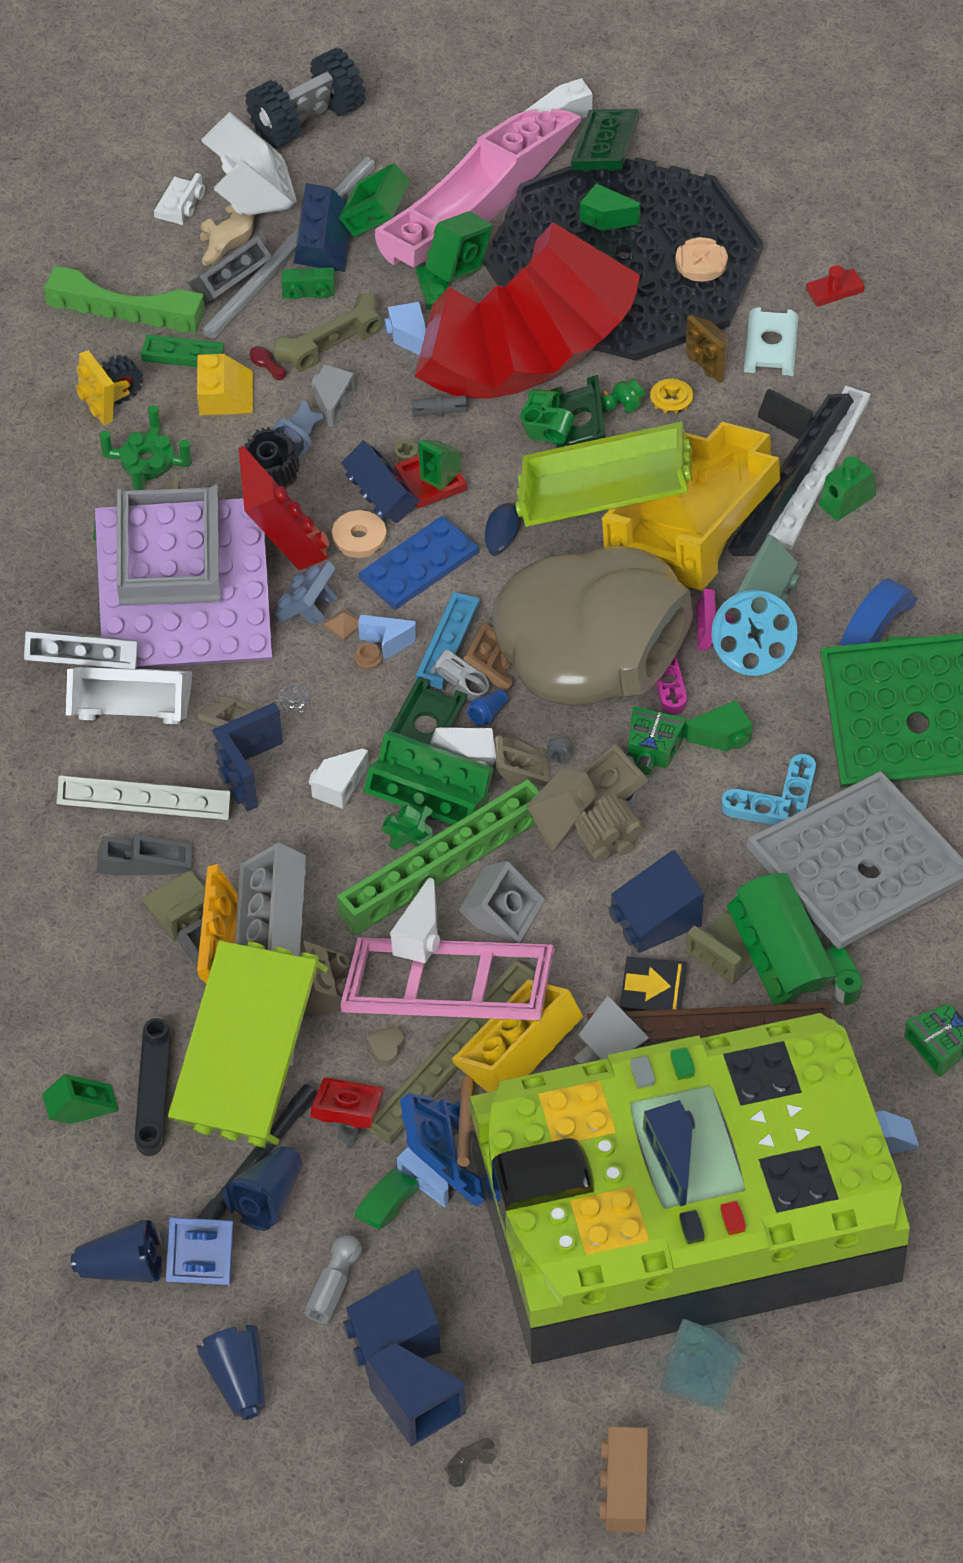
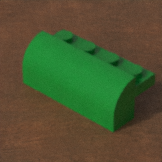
[363,730,494,825]
[726,873,837,1005]

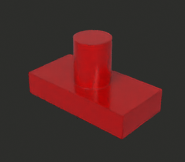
[806,265,865,307]

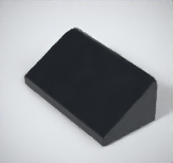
[758,389,814,439]

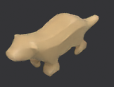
[200,205,257,266]

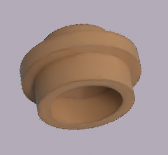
[354,643,383,670]

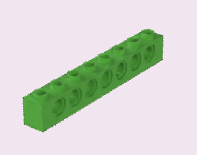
[337,779,540,935]

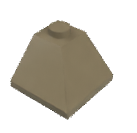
[526,768,598,851]

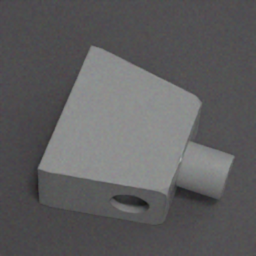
[573,996,649,1064]

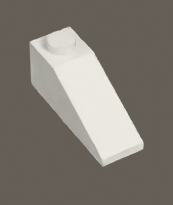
[525,78,593,119]
[390,878,440,963]

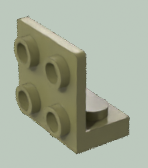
[142,871,205,942]
[686,912,753,985]

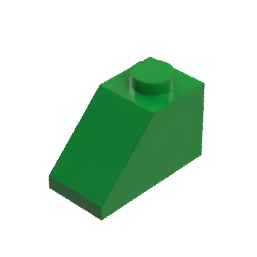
[580,184,641,231]
[418,440,461,491]
[685,700,753,752]
[42,1074,119,1124]

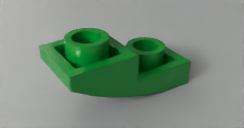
[354,1169,419,1230]

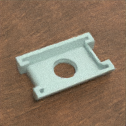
[744,307,799,376]

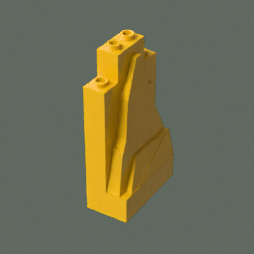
[602,421,780,591]

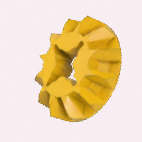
[650,378,693,414]

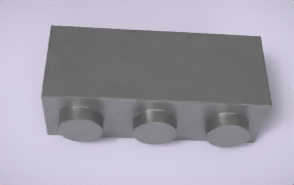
[188,236,272,303]

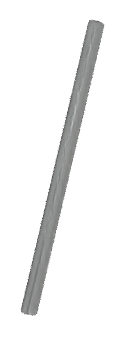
[203,157,375,339]

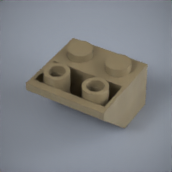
[300,941,351,1016]

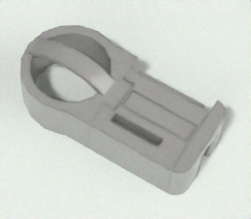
[431,650,489,701]

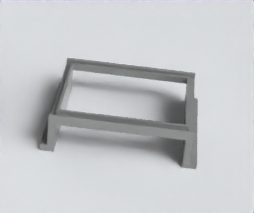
[117,484,221,606]

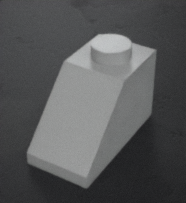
[312,365,355,427]

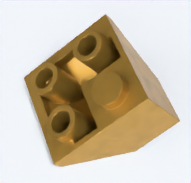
[685,315,728,384]

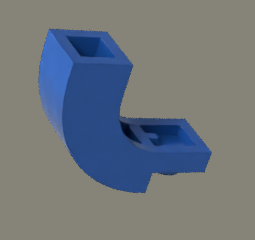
[840,578,918,646]

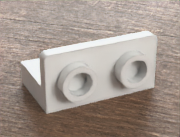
[154,173,205,225]

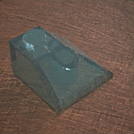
[660,1319,743,1411]

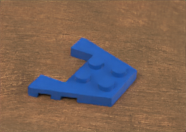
[400,1093,486,1207]

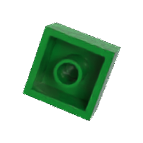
[425,211,493,283]

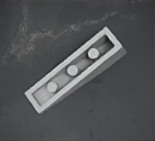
[24,628,138,670]

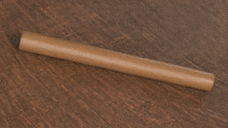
[457,1076,473,1167]

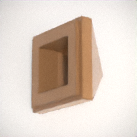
[324,608,359,641]

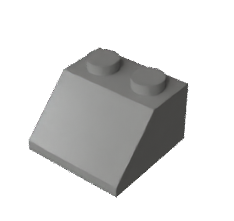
[459,861,545,943]

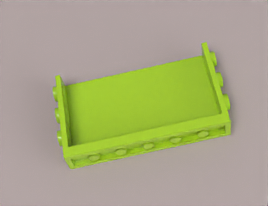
[516,421,692,527]
[168,940,328,1148]

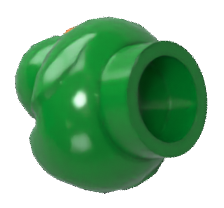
[601,378,646,413]

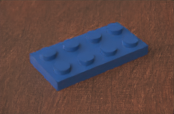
[359,515,479,610]

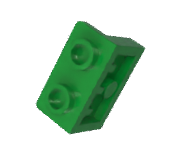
[281,267,335,299]

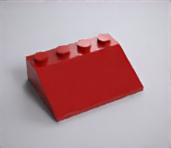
[238,446,329,570]

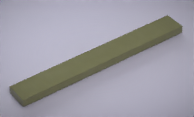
[367,960,535,1145]

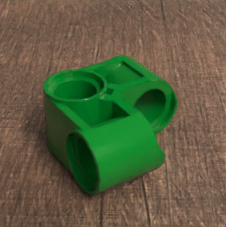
[520,388,575,444]

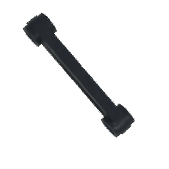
[135,1018,171,1156]

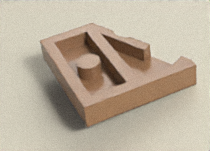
[462,622,512,691]

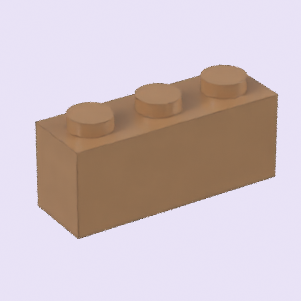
[599,1427,648,1533]

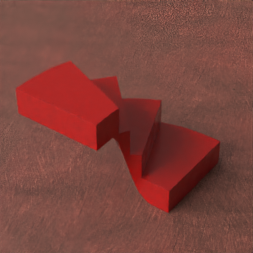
[415,223,640,399]

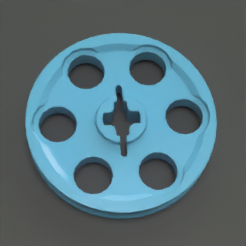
[711,590,798,676]

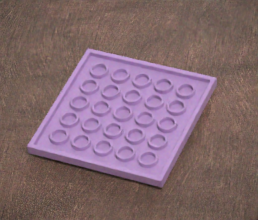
[95,498,272,669]

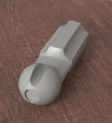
[304,1235,362,1324]

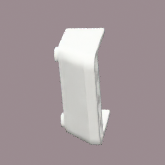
[201,112,297,216]
[66,666,192,724]

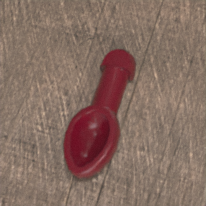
[249,346,286,381]

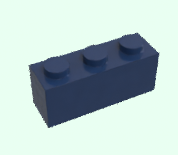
[341,440,420,523]

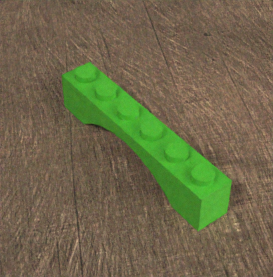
[44,266,205,333]

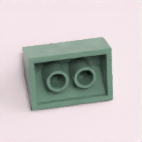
[734,534,800,637]

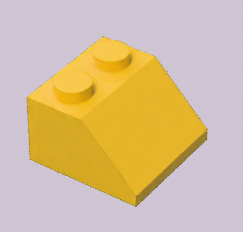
[197,354,253,415]

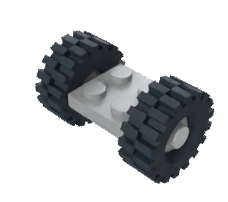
[245,47,366,149]

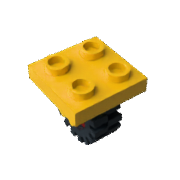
[76,350,144,426]

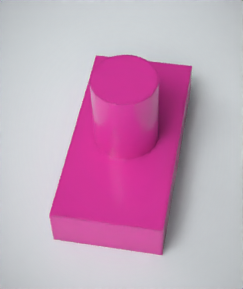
[696,588,734,650]

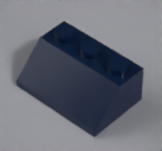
[293,183,350,272]

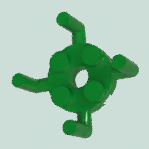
[99,405,192,490]

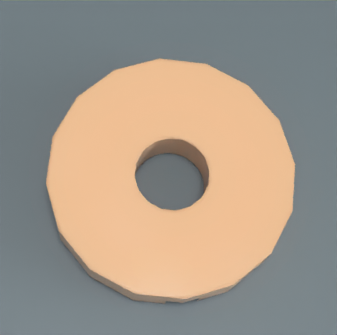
[331,510,387,558]

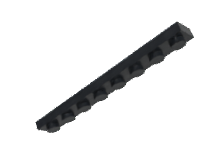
[727,393,854,556]

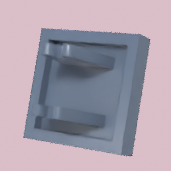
[273,561,337,625]

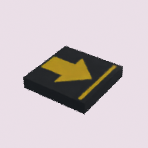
[620,956,686,1012]

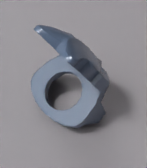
[272,400,324,459]

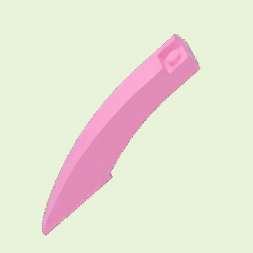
[375,109,581,267]

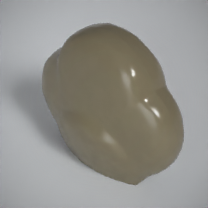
[493,546,693,706]

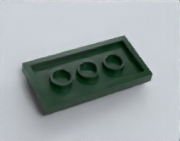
[571,109,639,172]

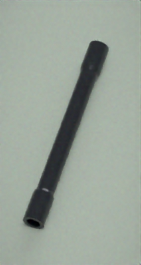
[196,1084,317,1220]

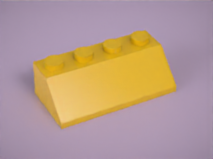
[452,979,583,1092]

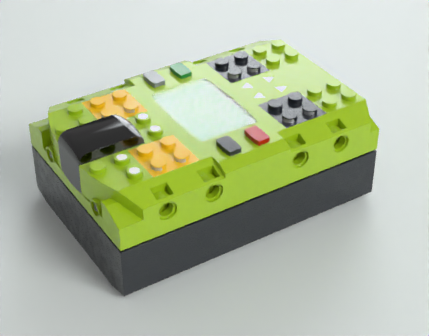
[469,1013,910,1364]

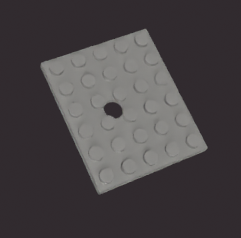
[746,771,963,949]

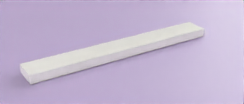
[766,386,871,550]

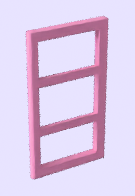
[340,937,555,1020]

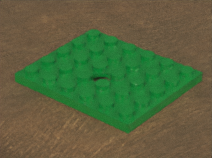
[820,633,963,788]

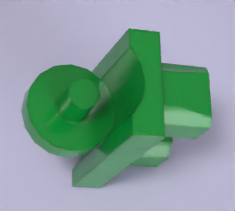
[381,804,433,849]

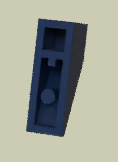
[642,1100,695,1207]

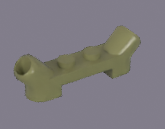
[274,293,384,372]

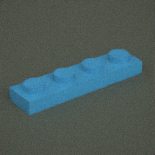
[415,592,480,690]

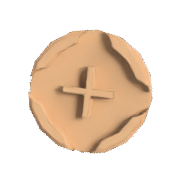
[675,237,728,282]

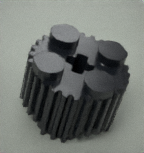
[244,427,300,487]

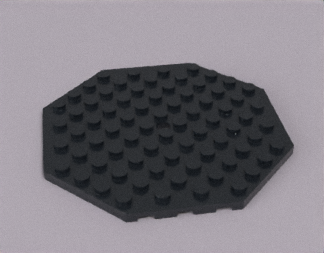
[484,157,763,361]

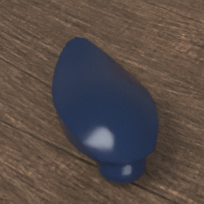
[485,503,519,556]

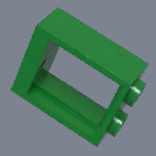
[339,163,410,237]

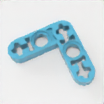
[721,754,816,825]

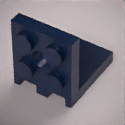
[212,702,283,812]

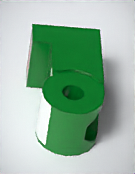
[825,946,862,1004]

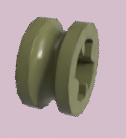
[394,440,418,463]

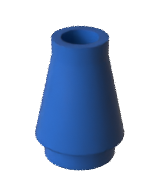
[467,689,509,726]

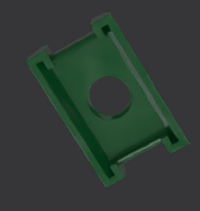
[551,375,606,448]
[389,676,468,745]

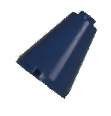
[223,1146,303,1231]
[71,1220,162,1283]
[196,1325,265,1420]

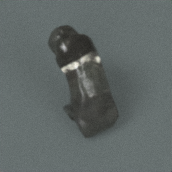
[445,1438,496,1487]

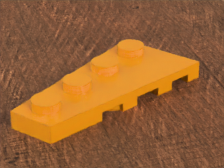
[197,864,239,984]

